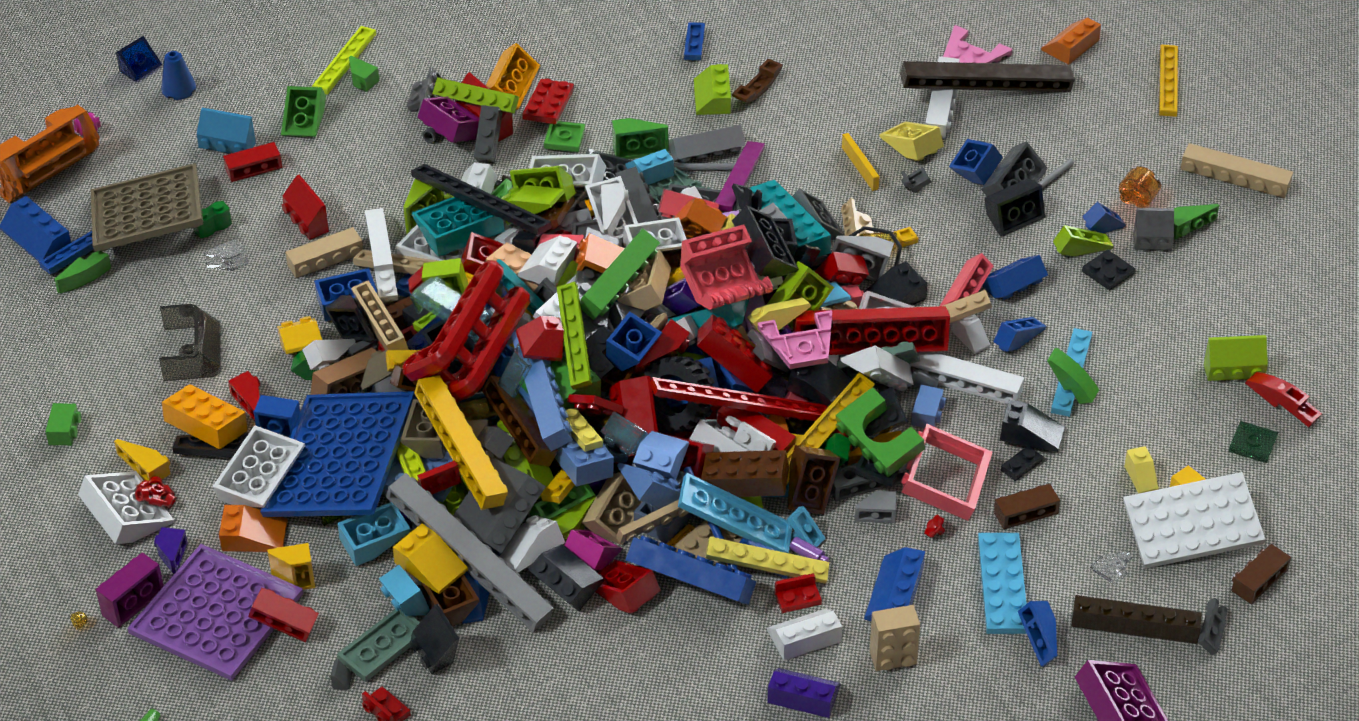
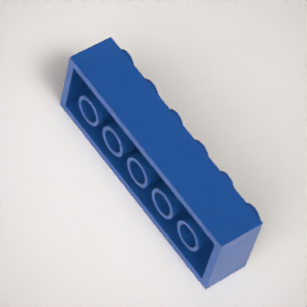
[625,535,757,605]

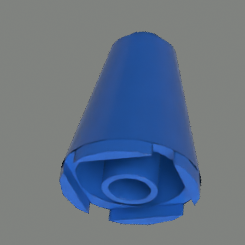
[161,51,196,100]

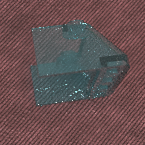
[410,277,493,344]

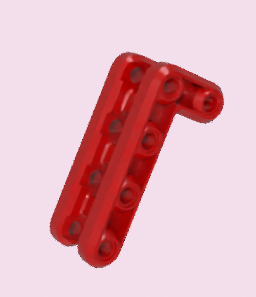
[402,260,530,403]

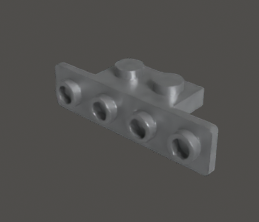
[407,67,441,113]

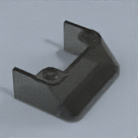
[159,304,222,382]

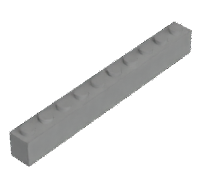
[386,473,553,632]

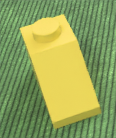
[1124,446,1158,494]

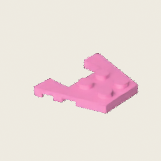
[943,25,1012,63]
[757,310,832,369]

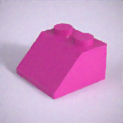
[564,530,622,571]

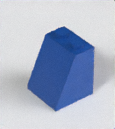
[606,311,662,371]

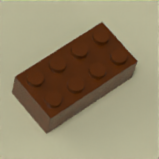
[701,450,789,497]

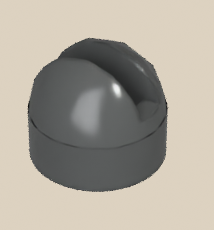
[422,128,438,143]

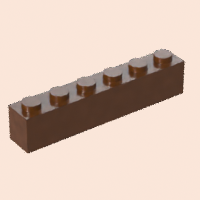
[482,375,558,467]

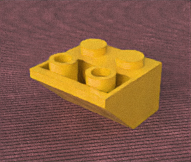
[267,543,316,590]

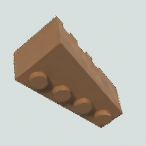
[311,348,377,395]

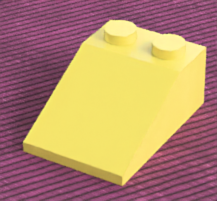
[879,121,944,161]

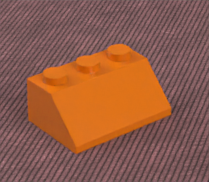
[1041,17,1101,65]

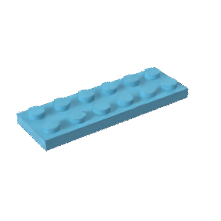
[678,473,792,553]
[978,533,1027,634]

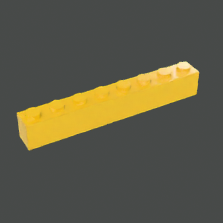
[414,375,508,510]

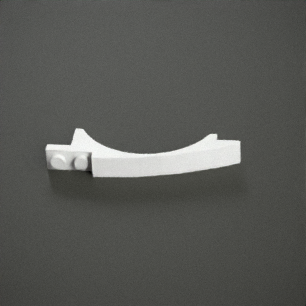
[365,208,398,305]

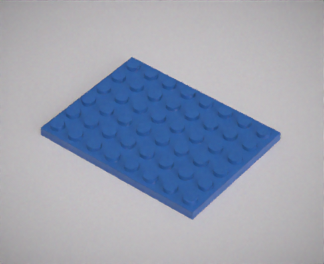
[260,391,417,517]

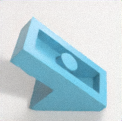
[787,506,826,547]

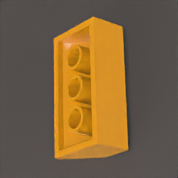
[486,43,540,110]

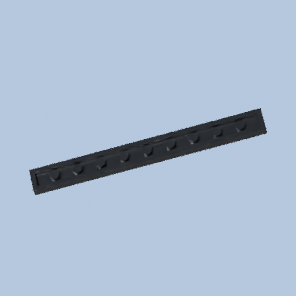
[411,164,551,235]

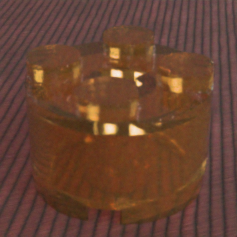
[1119,166,1161,208]

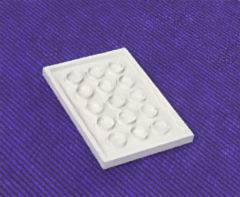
[1123,472,1265,569]

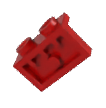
[417,460,461,494]
[775,573,822,613]
[362,686,411,721]

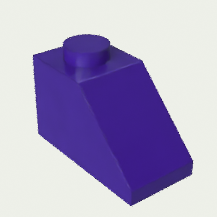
[154,527,188,574]

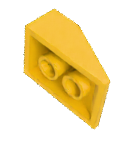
[393,523,468,594]

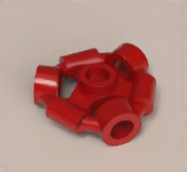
[135,476,177,509]

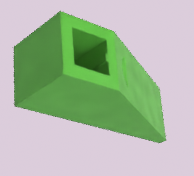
[1174,204,1219,240]

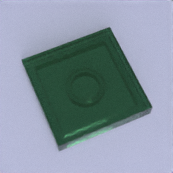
[1228,421,1279,463]

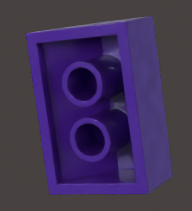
[767,668,841,718]

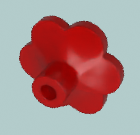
[924,515,945,538]

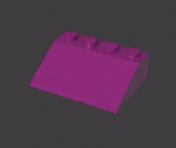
[1075,660,1168,721]

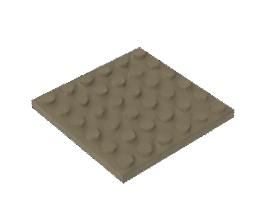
[90,163,203,252]

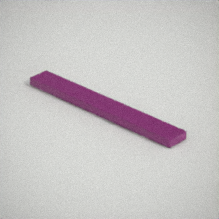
[715,141,765,212]

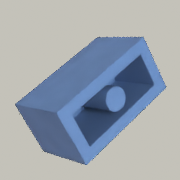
[911,385,946,428]

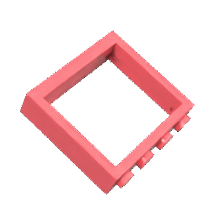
[901,424,993,521]

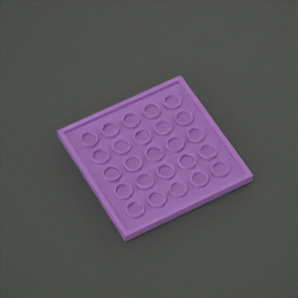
[127,544,304,681]

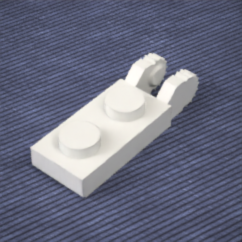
[721,416,776,451]

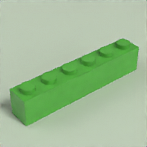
[580,228,660,320]

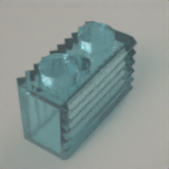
[601,412,648,456]

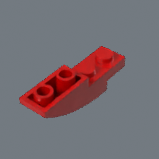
[1245,372,1322,427]

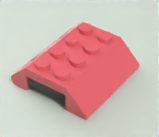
[680,224,773,310]

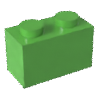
[45,403,81,446]

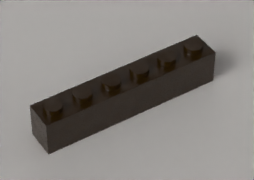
[1071,595,1202,644]

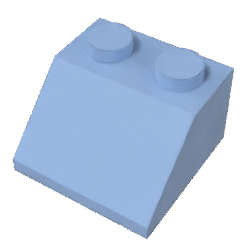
[633,431,689,480]

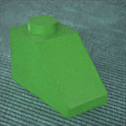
[349,56,380,92]

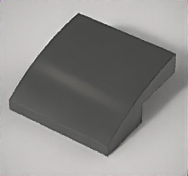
[747,329,790,373]

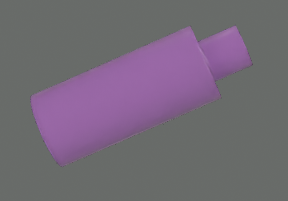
[790,537,829,562]

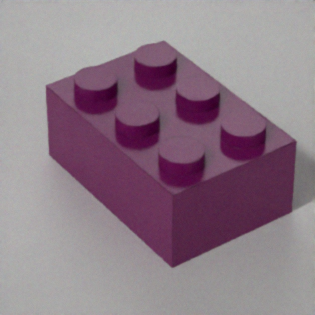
[417,96,480,143]
[95,552,164,628]

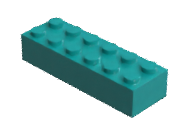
[750,179,831,257]

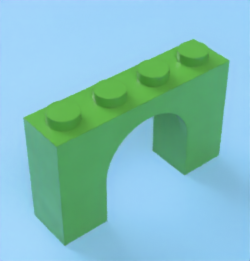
[836,387,925,477]

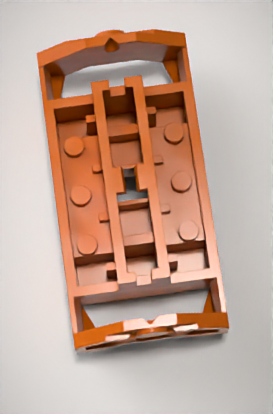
[0,104,100,203]

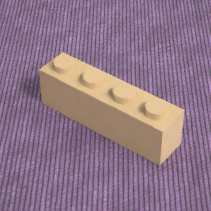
[285,227,363,278]

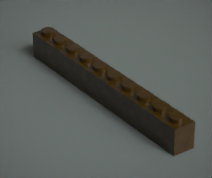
[900,61,1075,92]

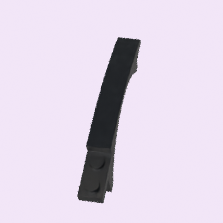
[732,183,821,268]

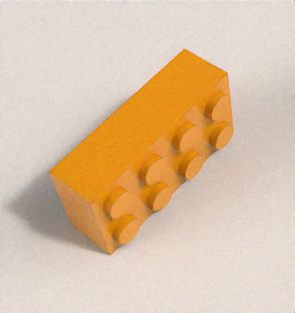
[162,384,248,449]

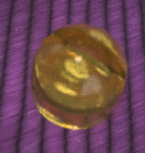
[70,611,88,630]

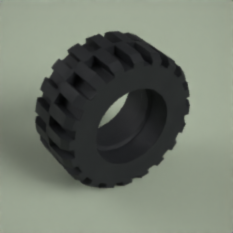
[644,356,715,433]

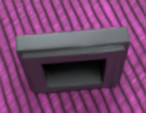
[331,659,352,690]

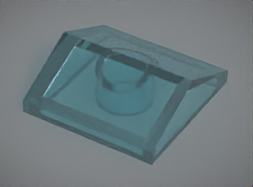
[498,343,532,398]

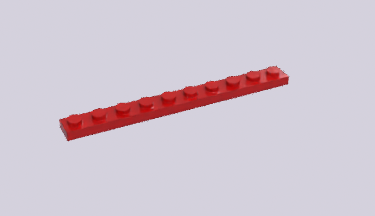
[649,377,828,421]

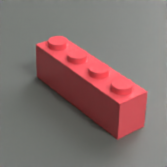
[940,253,994,306]

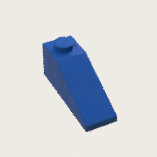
[993,317,1047,352]
[1017,601,1057,667]

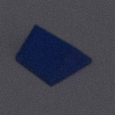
[116,36,163,82]

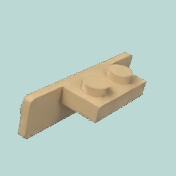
[841,198,874,237]

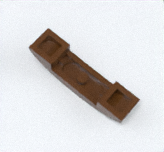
[732,59,783,102]

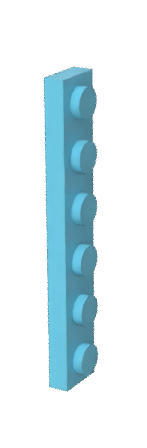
[1051,328,1092,417]

